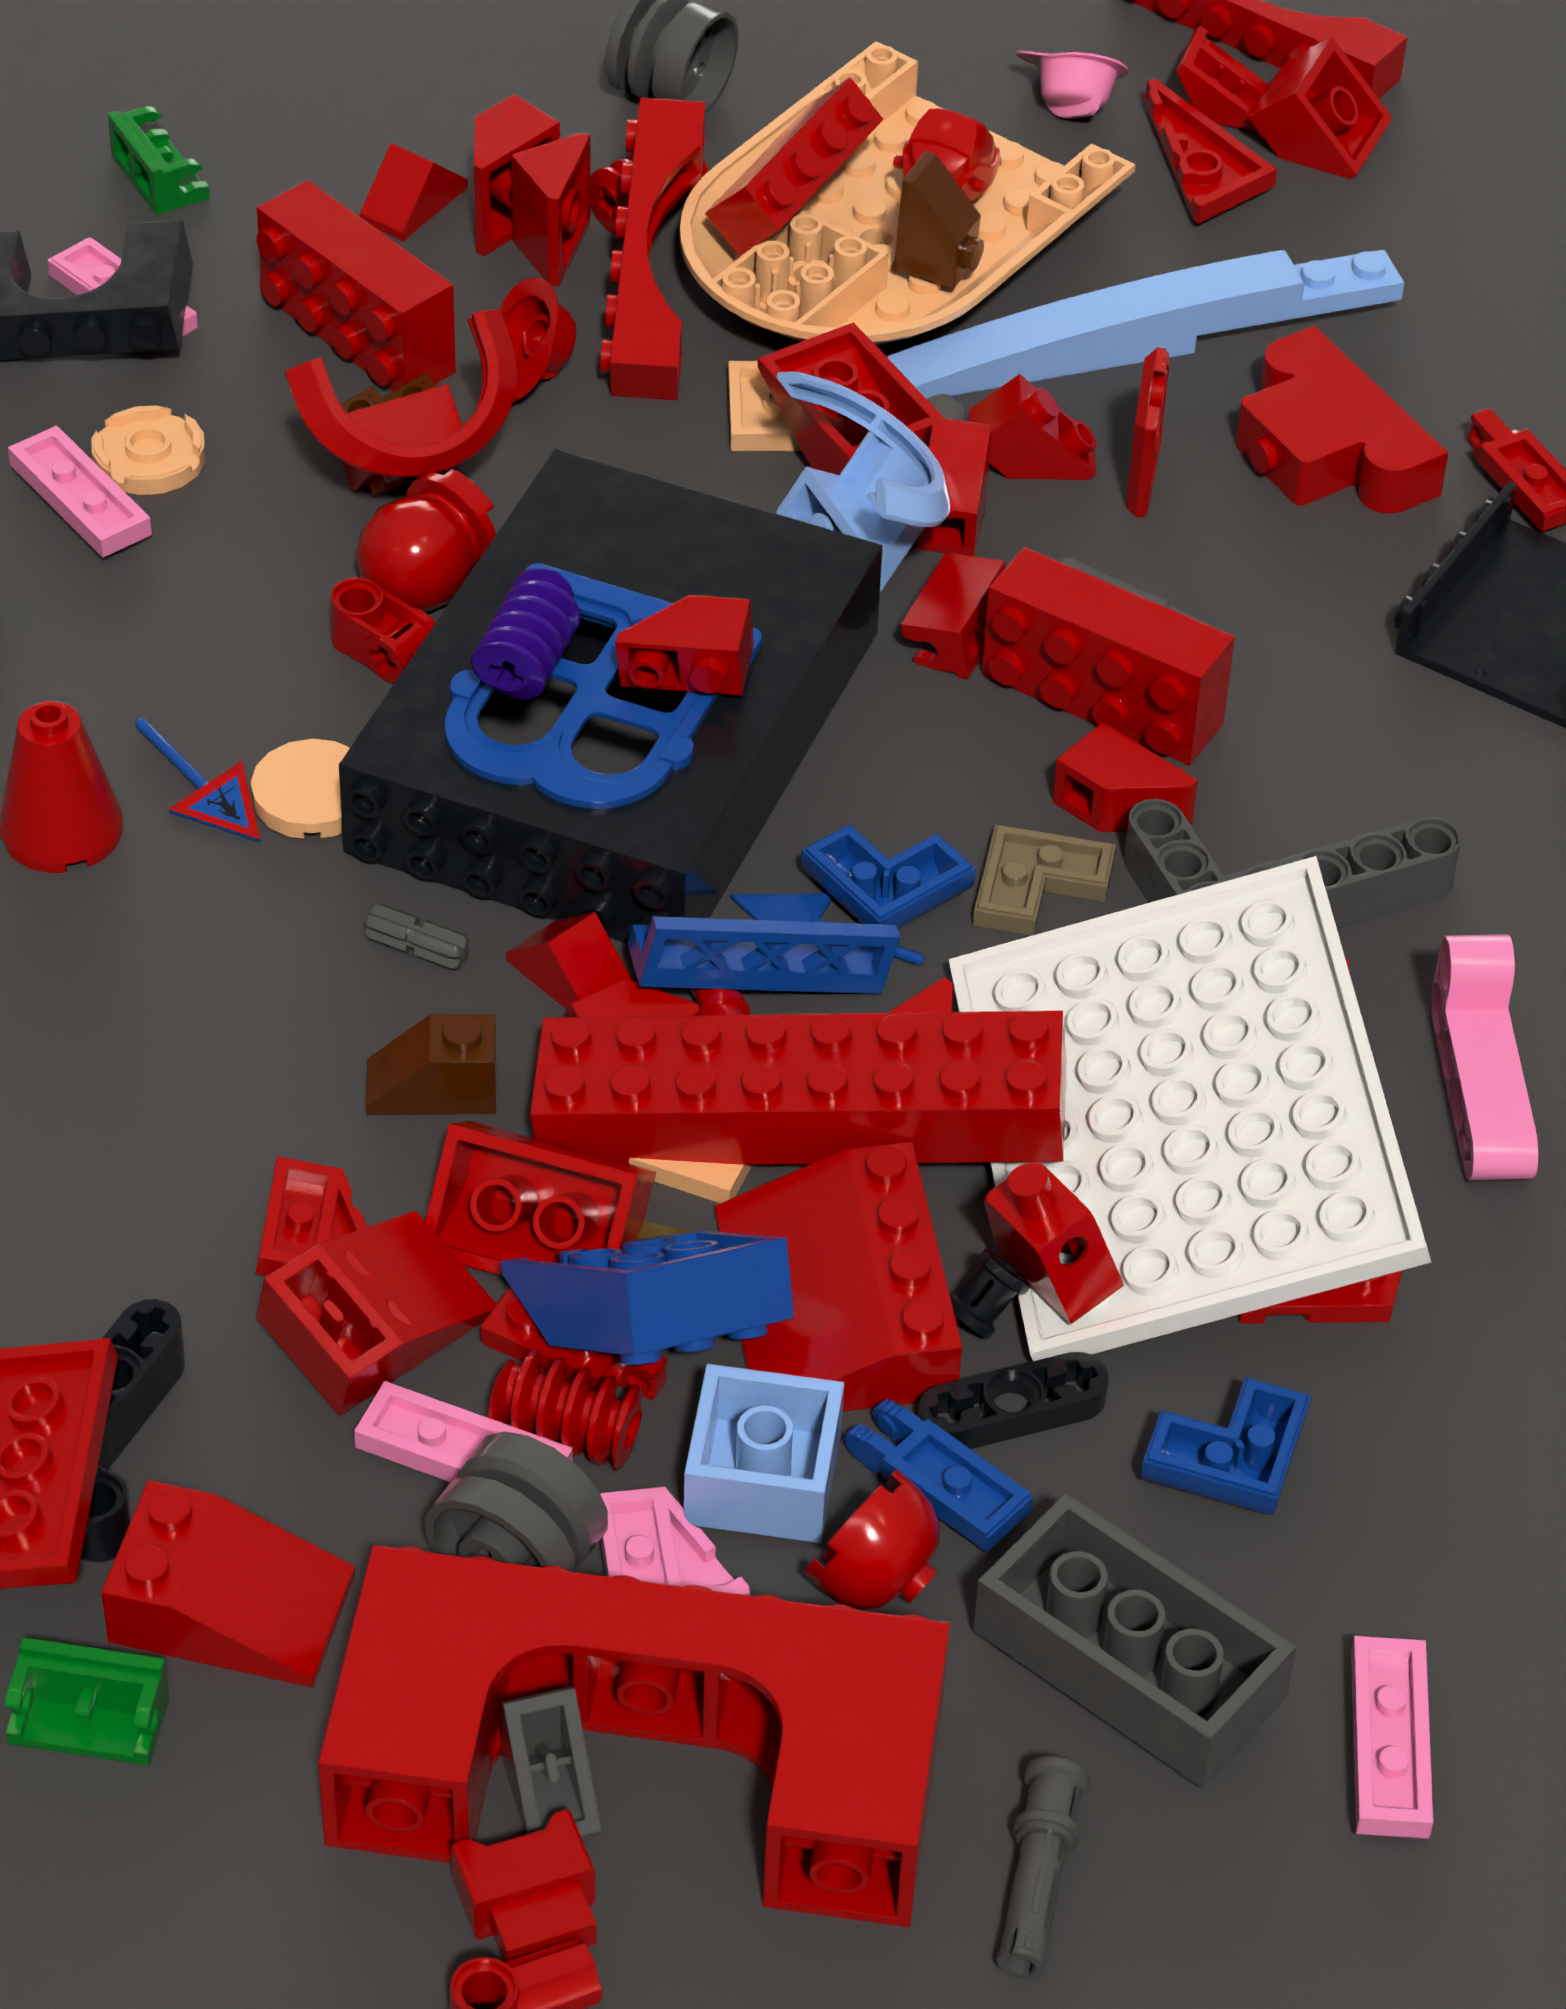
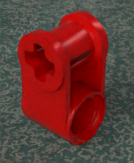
[330,577,435,683]

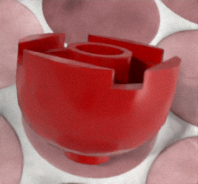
[803,1469,940,1610]

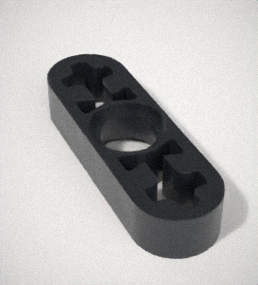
[918,1352,1109,1449]

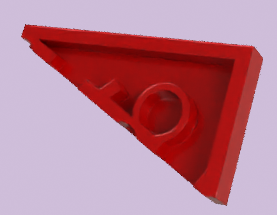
[1143,78,1277,224]

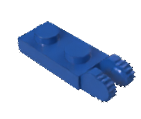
[844,1399,1033,1553]

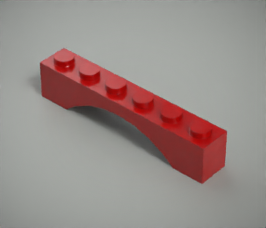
[1128,0,1407,99]
[600,98,706,401]

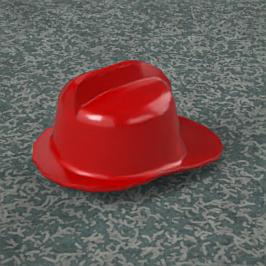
[500,278,577,402]

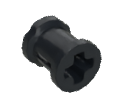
[949,1248,1032,1339]

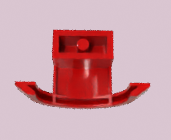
[284,309,517,496]

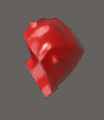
[893,108,1001,201]

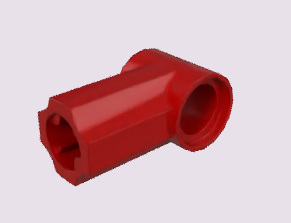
[449,1938,602,2009]

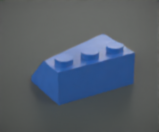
[501,1230,794,1365]

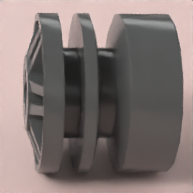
[605,0,739,114]

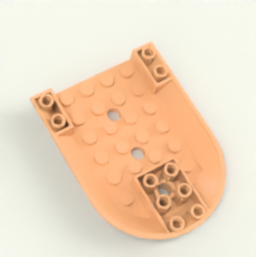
[680,41,1136,345]

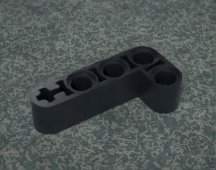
[81,1299,185,1563]

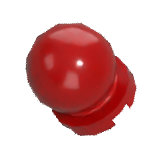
[356,468,496,613]

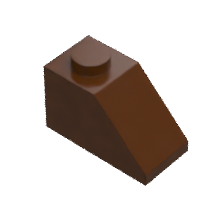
[894,150,984,289]
[366,1014,497,1115]

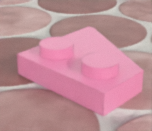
[600,1487,750,1596]

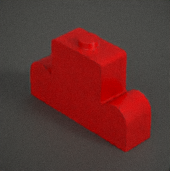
[1235,325,1449,514]

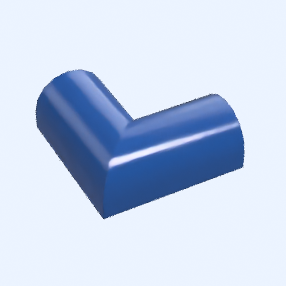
[801,824,976,929]
[1141,1377,1312,1515]

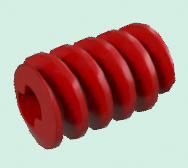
[488,1349,642,1472]

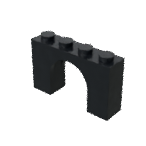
[0,220,193,360]

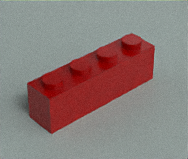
[705,77,884,256]

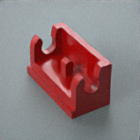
[900,552,1006,679]

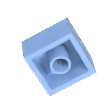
[684,1364,844,1543]

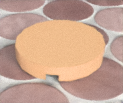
[91,405,206,495]
[251,739,350,839]

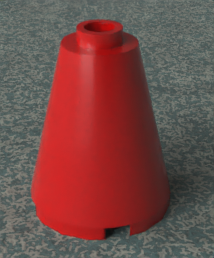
[0,701,123,873]

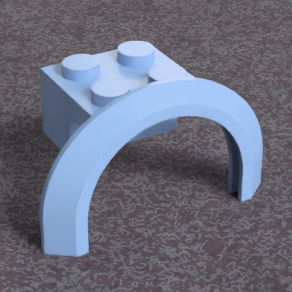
[776,372,951,592]

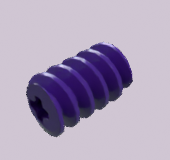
[470,568,581,700]

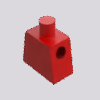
[984,1161,1124,1325]

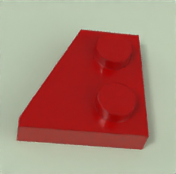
[255,1156,367,1276]

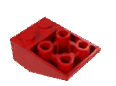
[256,1211,497,1417]

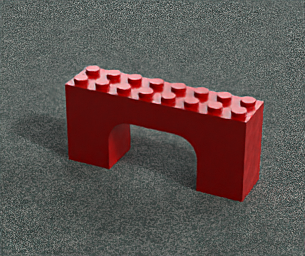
[318,1545,950,1928]

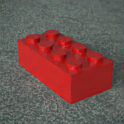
[256,180,456,392]
[982,547,1235,766]

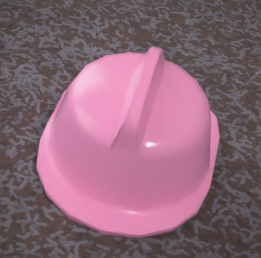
[1016,51,1128,119]

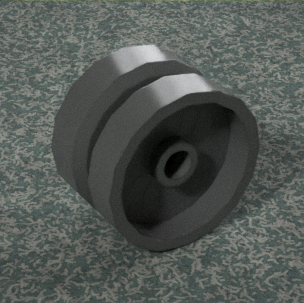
[424,1431,608,1572]

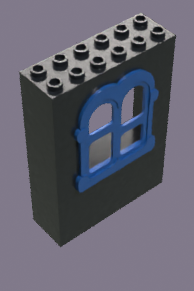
[339,449,883,943]

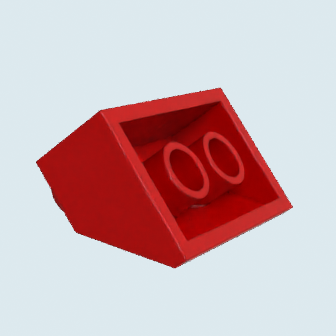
[425,1121,656,1276]

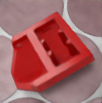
[1176,26,1271,132]

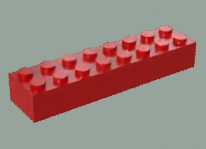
[530,1010,1067,1165]

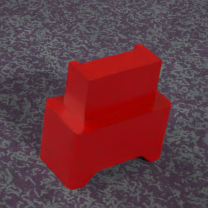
[451,1810,597,1963]

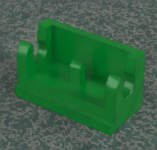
[108,106,210,215]
[5,1637,169,1766]

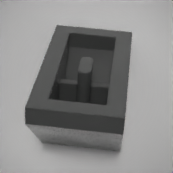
[501,1686,602,1836]

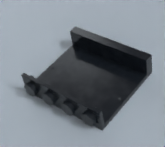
[1394,482,1566,728]

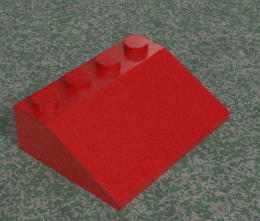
[714,1142,962,1412]

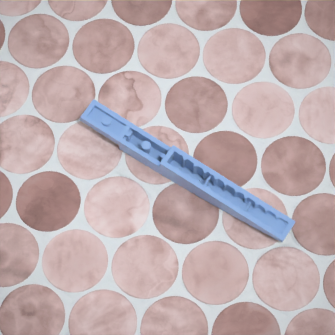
[886,249,1404,399]

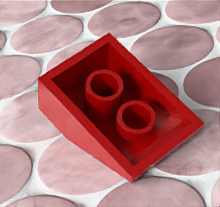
[757,322,944,475]
[101,1480,356,1688]

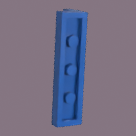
[627,916,900,994]

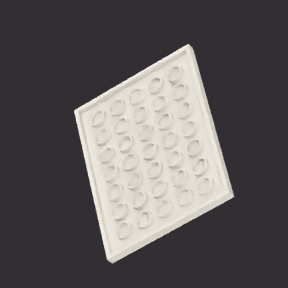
[949,856,1431,1361]

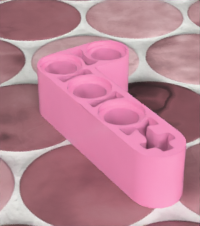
[1431,934,1538,1181]

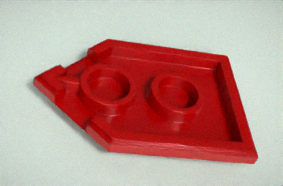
[1126,347,1170,518]

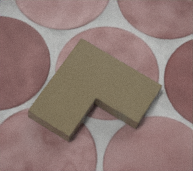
[973,824,1116,936]

